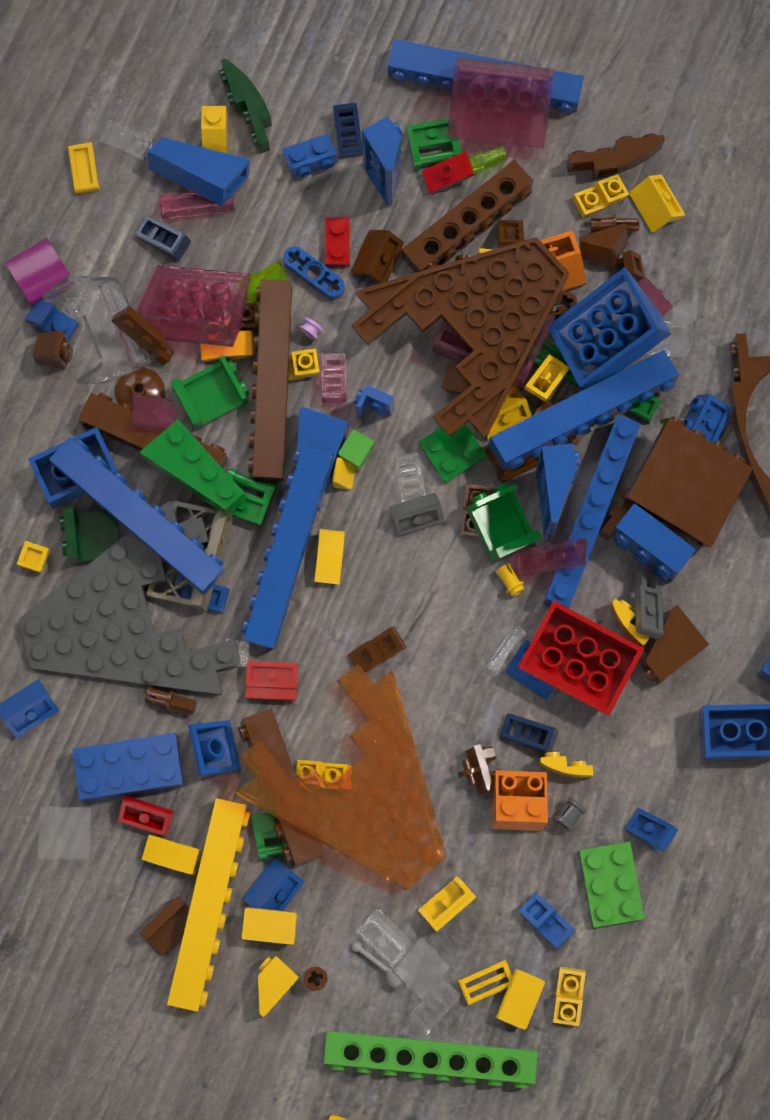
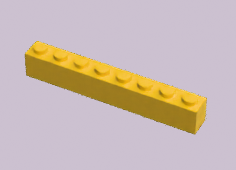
[167,798,250,1012]

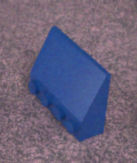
[547,268,672,389]
[535,443,580,543]

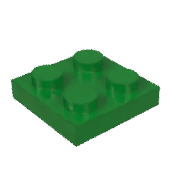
[418,425,487,485]

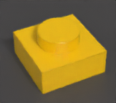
[17,541,50,574]

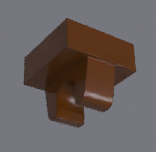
[615,250,645,281]

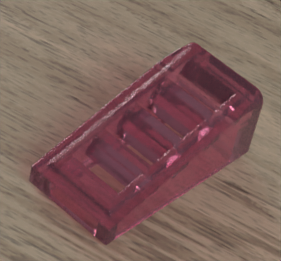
[321,353,347,403]

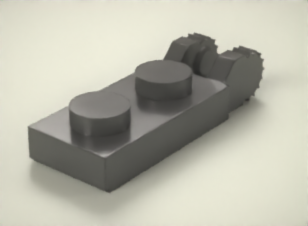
[634,570,664,639]

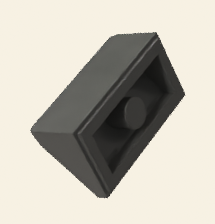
[389,493,445,537]

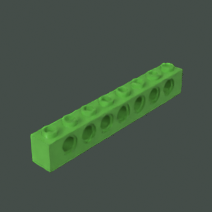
[324,1031,538,1088]

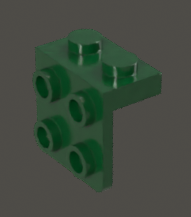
[60,507,120,564]

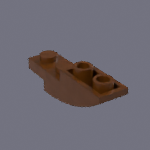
[566,133,665,179]

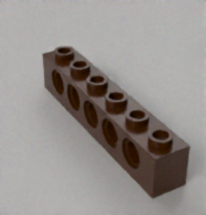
[402,159,533,273]

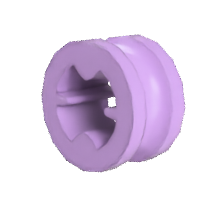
[298,318,323,341]

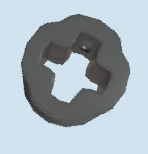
[553,798,587,832]

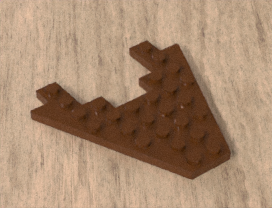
[352,237,569,439]

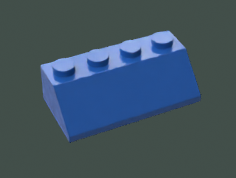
[362,116,403,207]

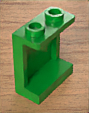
[170,355,249,431]
[465,483,542,562]

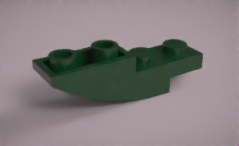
[219,59,272,153]

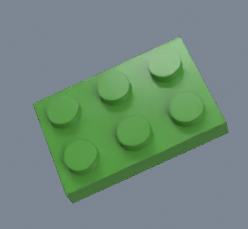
[579,842,645,928]

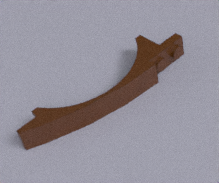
[727,333,770,519]

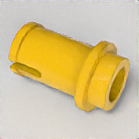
[496,563,525,597]

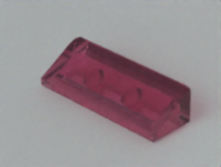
[159,191,235,219]
[514,538,587,576]

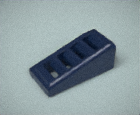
[333,103,363,158]
[134,215,191,261]
[499,713,558,753]

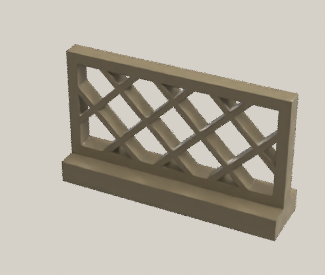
[146,500,234,612]

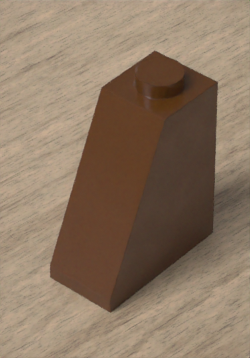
[643,605,709,685]

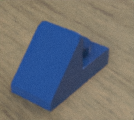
[24,300,79,341]
[624,808,678,851]

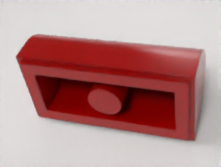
[117,795,175,837]

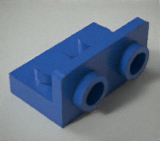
[282,133,338,178]
[354,384,395,419]
[683,394,732,443]

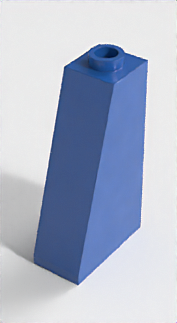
[147,137,250,206]
[296,406,349,511]

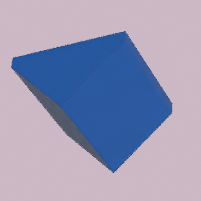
[188,720,241,779]

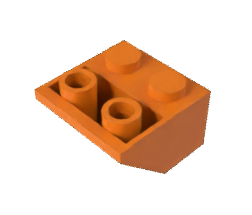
[540,230,587,292]
[491,770,548,831]

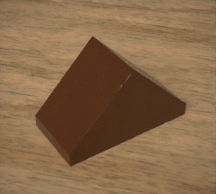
[498,220,524,248]
[579,223,628,267]

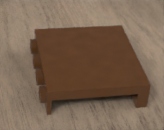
[620,417,753,547]

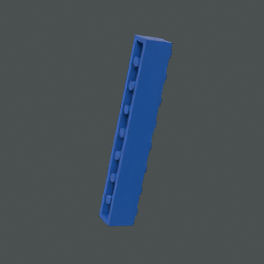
[388,39,584,113]
[488,350,679,471]
[543,415,641,608]
[49,437,224,595]
[242,444,334,649]

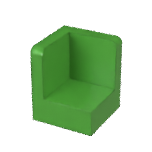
[338,429,375,472]

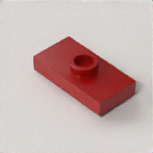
[422,151,475,195]

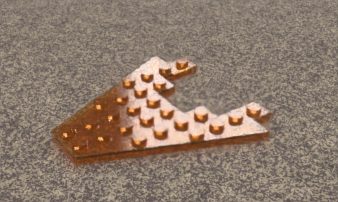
[236,665,447,890]

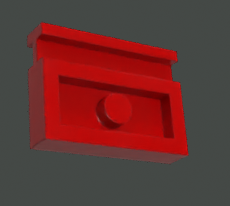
[245,661,298,701]

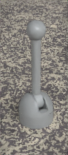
[352,942,409,990]

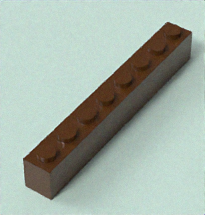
[248,279,292,481]

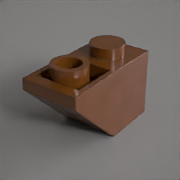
[33,331,73,369]

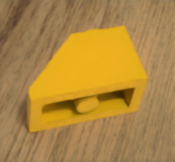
[201,106,228,154]
[258,956,300,1017]

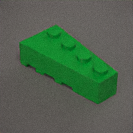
[139,419,247,516]

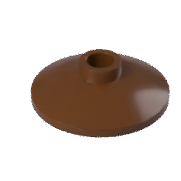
[115,368,165,416]

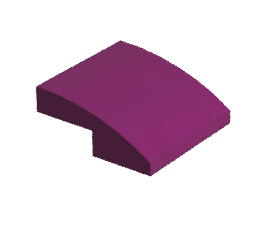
[4,238,73,305]

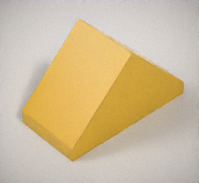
[524,354,570,402]

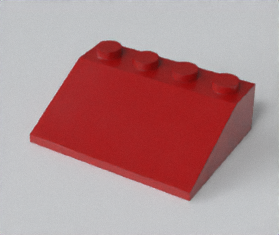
[518,600,644,716]

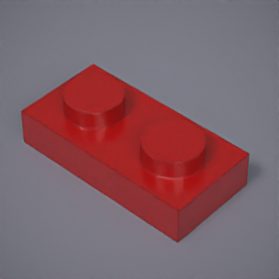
[325,217,350,267]

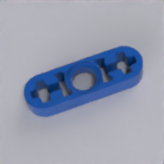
[283,246,345,300]

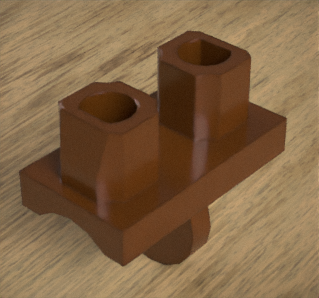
[458,744,499,795]

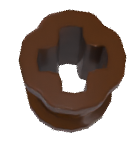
[304,967,328,991]

